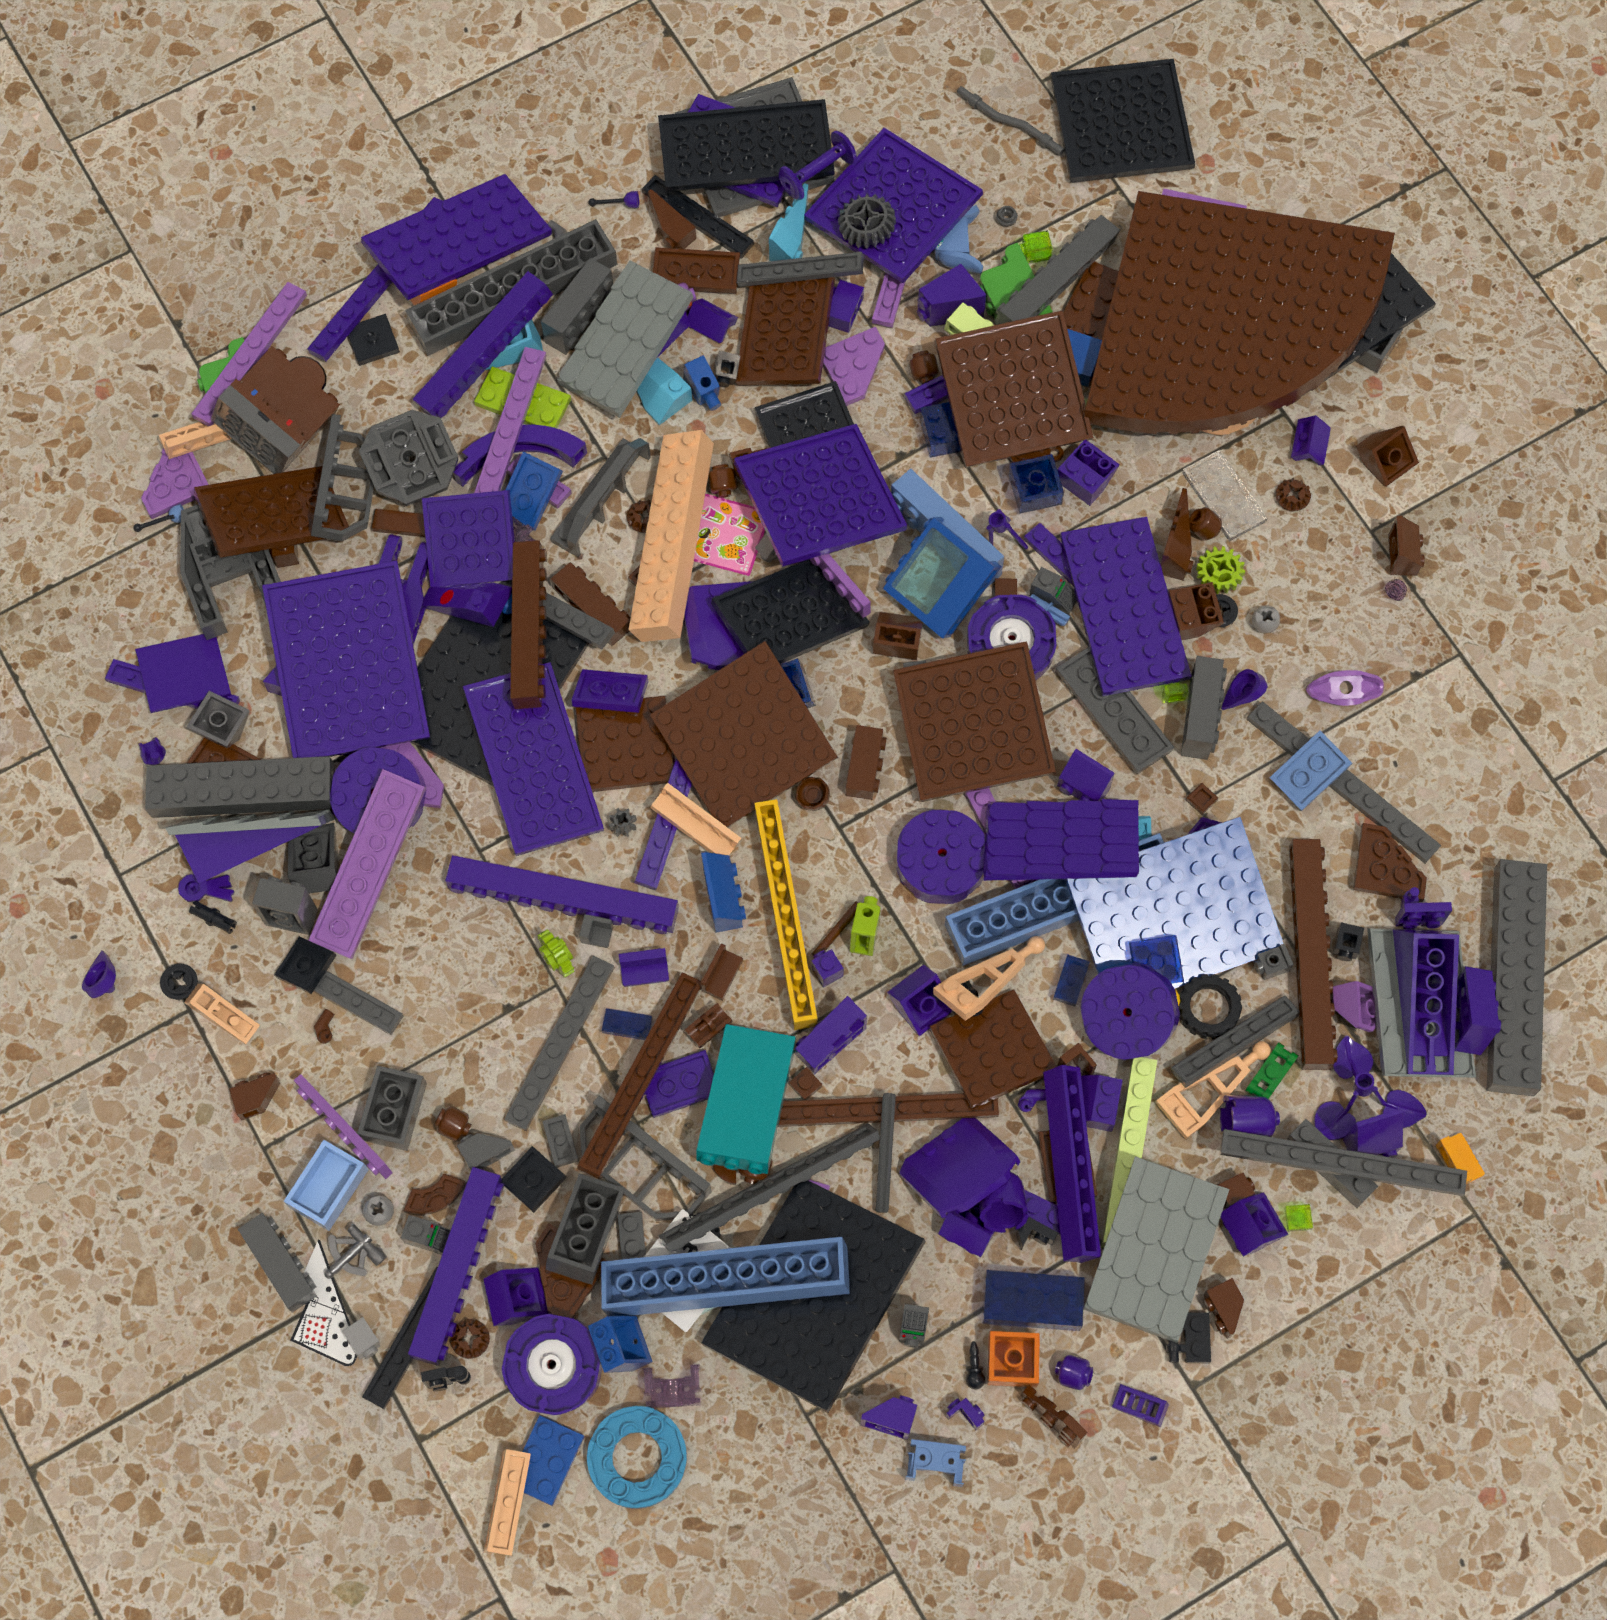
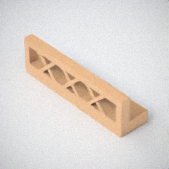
[159,422,232,459]
[650,783,741,855]
[483,1449,531,1556]

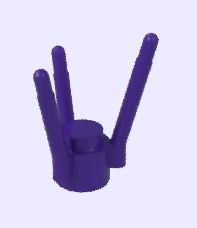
[986,509,1028,549]

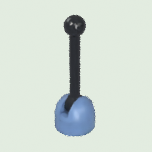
[133,504,184,532]

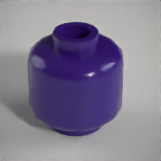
[1055,1355,1093,1390]

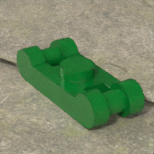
[1245,1042,1299,1099]

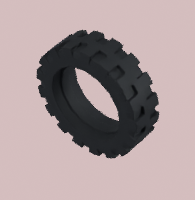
[1179,974,1242,1039]

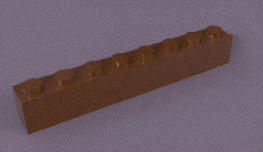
[510,540,547,709]

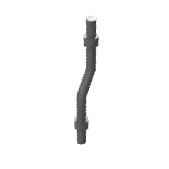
[957,86,1064,156]

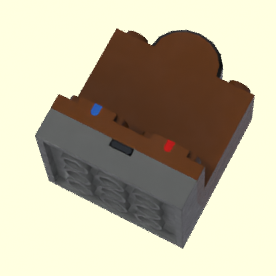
[210,346,340,474]

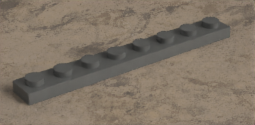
[504,955,615,1131]

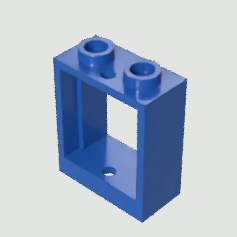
[588,1316,653,1373]

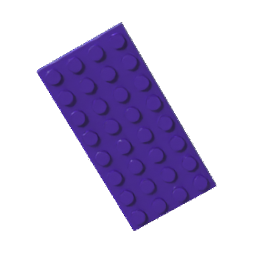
[361,174,552,301]
[1060,517,1191,696]
[463,662,604,857]

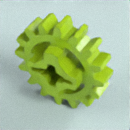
[1196,546,1245,594]
[537,929,575,978]

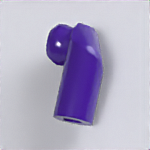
[1018,1089,1046,1113]

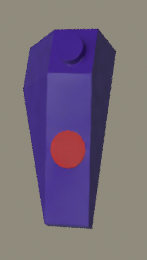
[423,582,512,627]

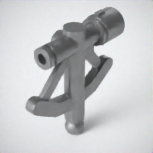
[324,1224,387,1279]

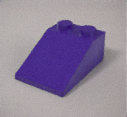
[1343,1108,1403,1158]

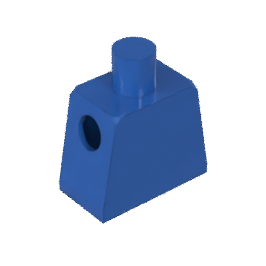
[683,355,722,411]

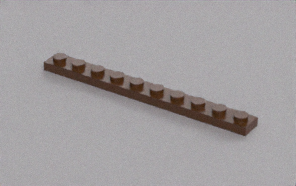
[577,972,701,1179]
[778,1093,999,1127]

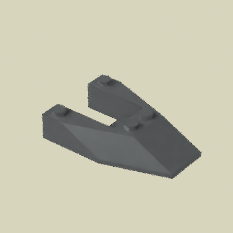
[180,505,281,640]

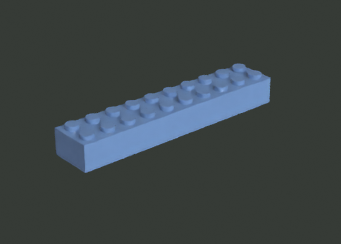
[945,833,1164,966]
[601,1237,850,1316]

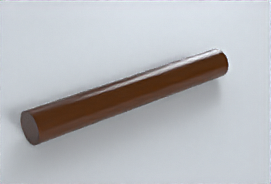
[812,901,858,956]

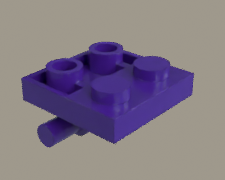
[1395,887,1452,929]

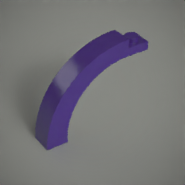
[454,424,587,487]

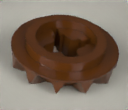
[1276,477,1312,511]
[627,500,651,533]
[450,1319,490,1359]

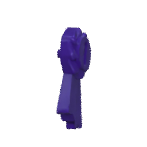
[178,874,235,902]

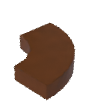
[403,1174,467,1215]

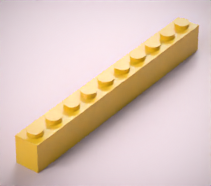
[755,799,818,1030]

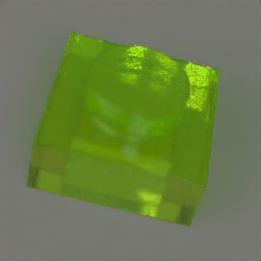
[1162,682,1188,703]
[1284,1204,1313,1232]

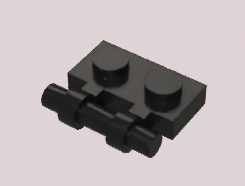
[1166,1312,1211,1364]
[421,1366,471,1392]

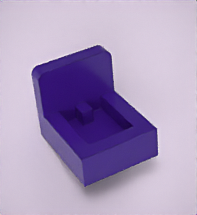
[946,1398,985,1431]

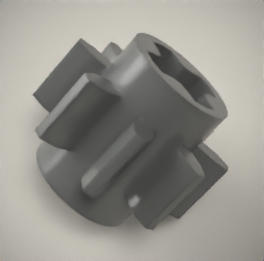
[609,808,637,837]

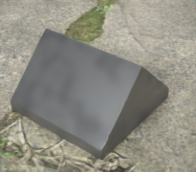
[186,691,250,748]

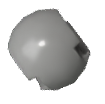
[1252,605,1280,633]
[363,1195,394,1226]

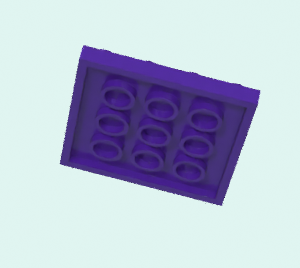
[422,490,515,587]

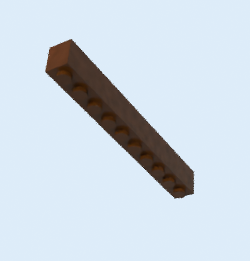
[1289,839,1338,1070]

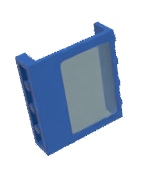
[883,517,1002,639]

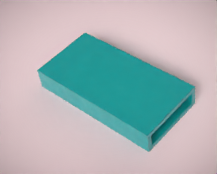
[696,1024,796,1174]

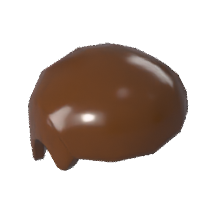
[796,777,830,811]

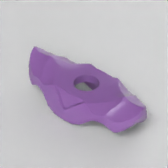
[1306,670,1384,706]

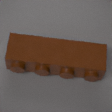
[551,562,630,646]

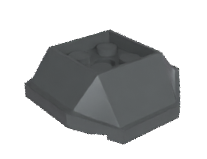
[359,410,459,506]

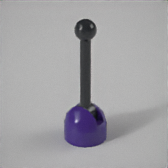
[588,191,639,208]

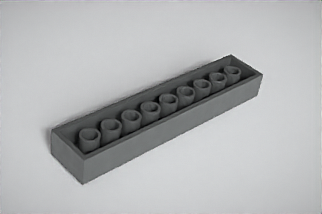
[405,219,618,356]
[1486,859,1547,1096]

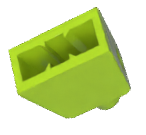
[850,896,881,956]

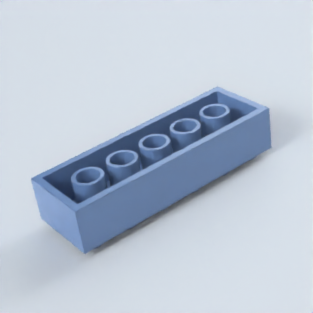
[891,469,1004,588]

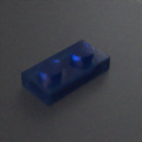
[1053,954,1090,1007]
[602,1008,653,1040]

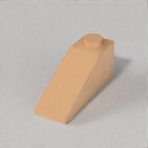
[184,984,260,1044]

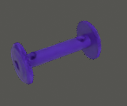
[779,131,856,200]

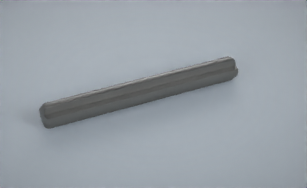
[876,1093,896,1213]

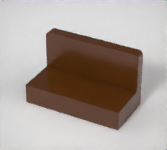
[701,943,743,1001]
[1057,1043,1097,1076]

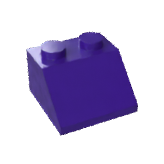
[1057,749,1115,801]
[887,964,953,1036]
[1081,1075,1123,1132]
[1220,1192,1289,1257]
[938,1203,995,1257]
[483,1268,549,1326]
[860,1395,917,1440]

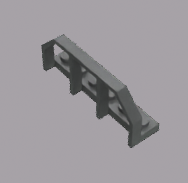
[311,414,374,541]
[550,438,651,558]
[579,1095,712,1221]

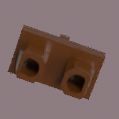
[684,1003,733,1048]

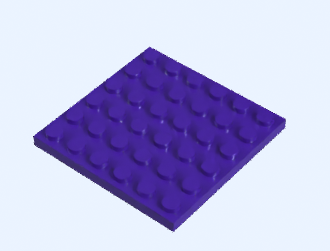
[804,128,983,283]
[734,424,907,567]

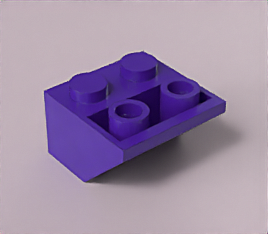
[1056,440,1120,506]

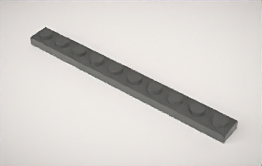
[1247,701,1441,864]
[658,1123,880,1252]
[1220,1129,1467,1196]

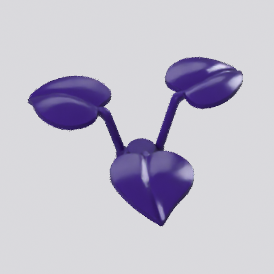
[1315,1036,1427,1140]

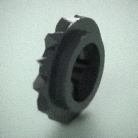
[1216,594,1238,628]
[160,964,199,1001]

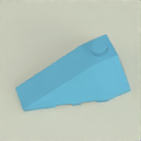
[769,183,808,261]
[486,319,543,370]
[637,357,692,425]

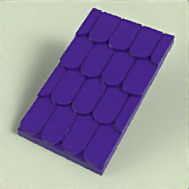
[984,799,1139,881]

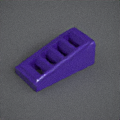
[1112,1384,1169,1427]

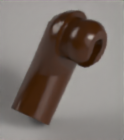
[314,1009,335,1044]

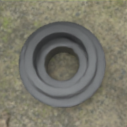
[996,206,1018,227]

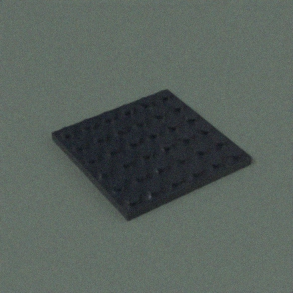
[1050,58,1195,183]

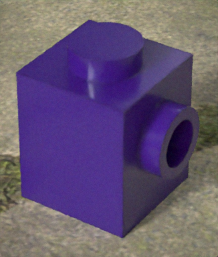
[811,949,844,988]

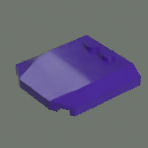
[684,581,753,670]
[899,1118,1020,1219]

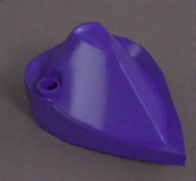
[1221,669,1268,710]
[82,950,116,998]

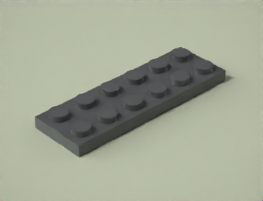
[1055,647,1174,775]

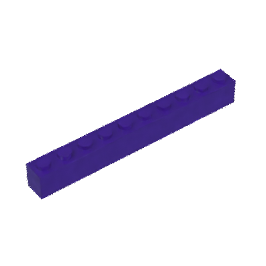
[445,855,679,934]

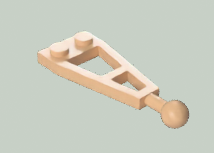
[933,936,1045,1021]
[1155,1041,1271,1139]

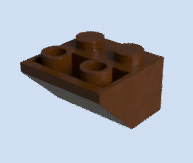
[1168,582,1224,640]
[873,612,923,660]

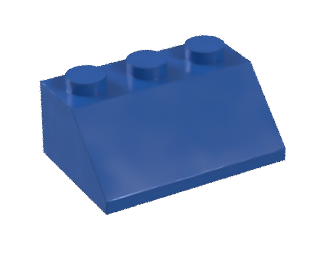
[701,852,746,933]

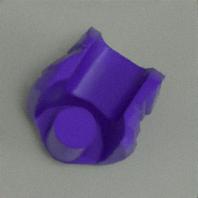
[138,737,166,765]

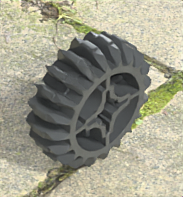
[838,193,896,249]

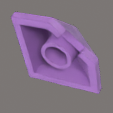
[1332,981,1376,1032]

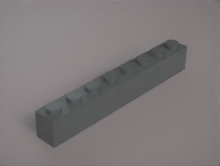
[994,215,1120,325]

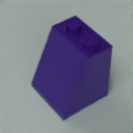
[917,264,986,327]

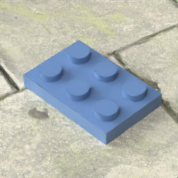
[1269,730,1353,811]

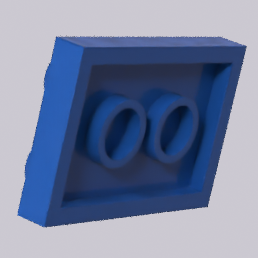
[505,452,563,531]
[522,1415,585,1506]

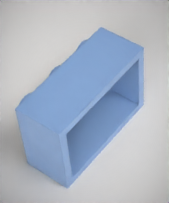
[284,1140,369,1231]

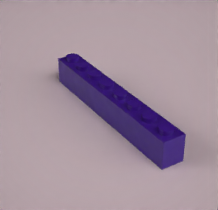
[413,271,553,418]
[1043,1065,1101,1263]
[408,1167,504,1366]

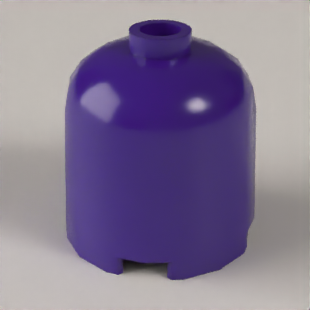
[1220,1095,1280,1137]
[979,1171,1028,1233]

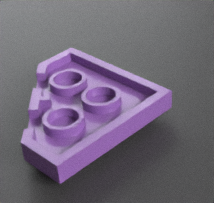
[823,327,885,406]
[141,448,209,519]
[381,742,444,808]

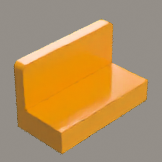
[1435,1133,1485,1184]

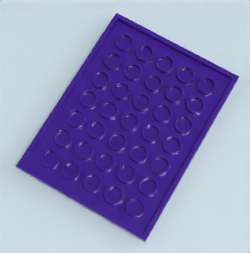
[262,561,430,758]

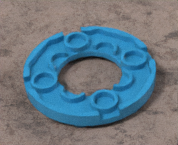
[587,1406,687,1509]

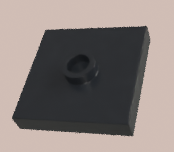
[348,314,400,366]
[274,936,337,994]
[501,1146,567,1213]

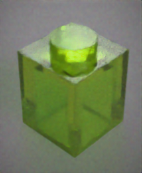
[1019,230,1053,264]

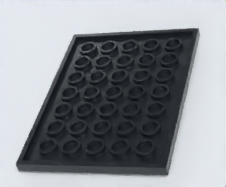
[410,583,590,786]
[701,1180,926,1413]

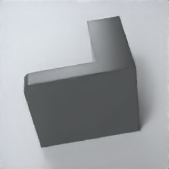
[579,914,614,948]

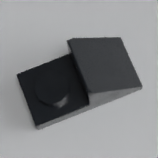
[1014,1216,1058,1250]

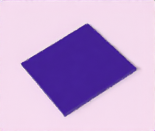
[135,634,231,713]

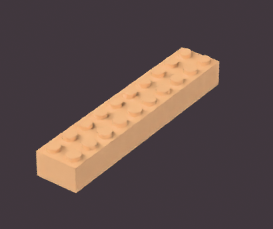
[628,430,714,642]

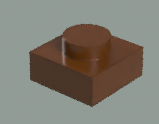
[789,1067,822,1100]

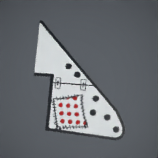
[290,1239,357,1366]

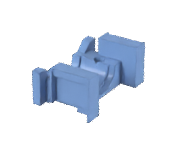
[905,1439,966,1487]

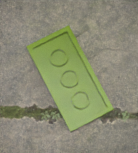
[474,366,571,428]

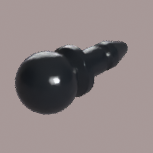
[965,1341,985,1390]

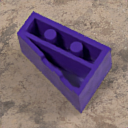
[1455,966,1501,1055]

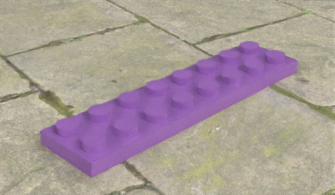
[309,769,426,959]

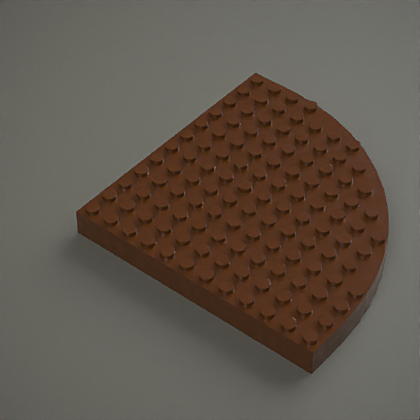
[1085,191,1395,434]

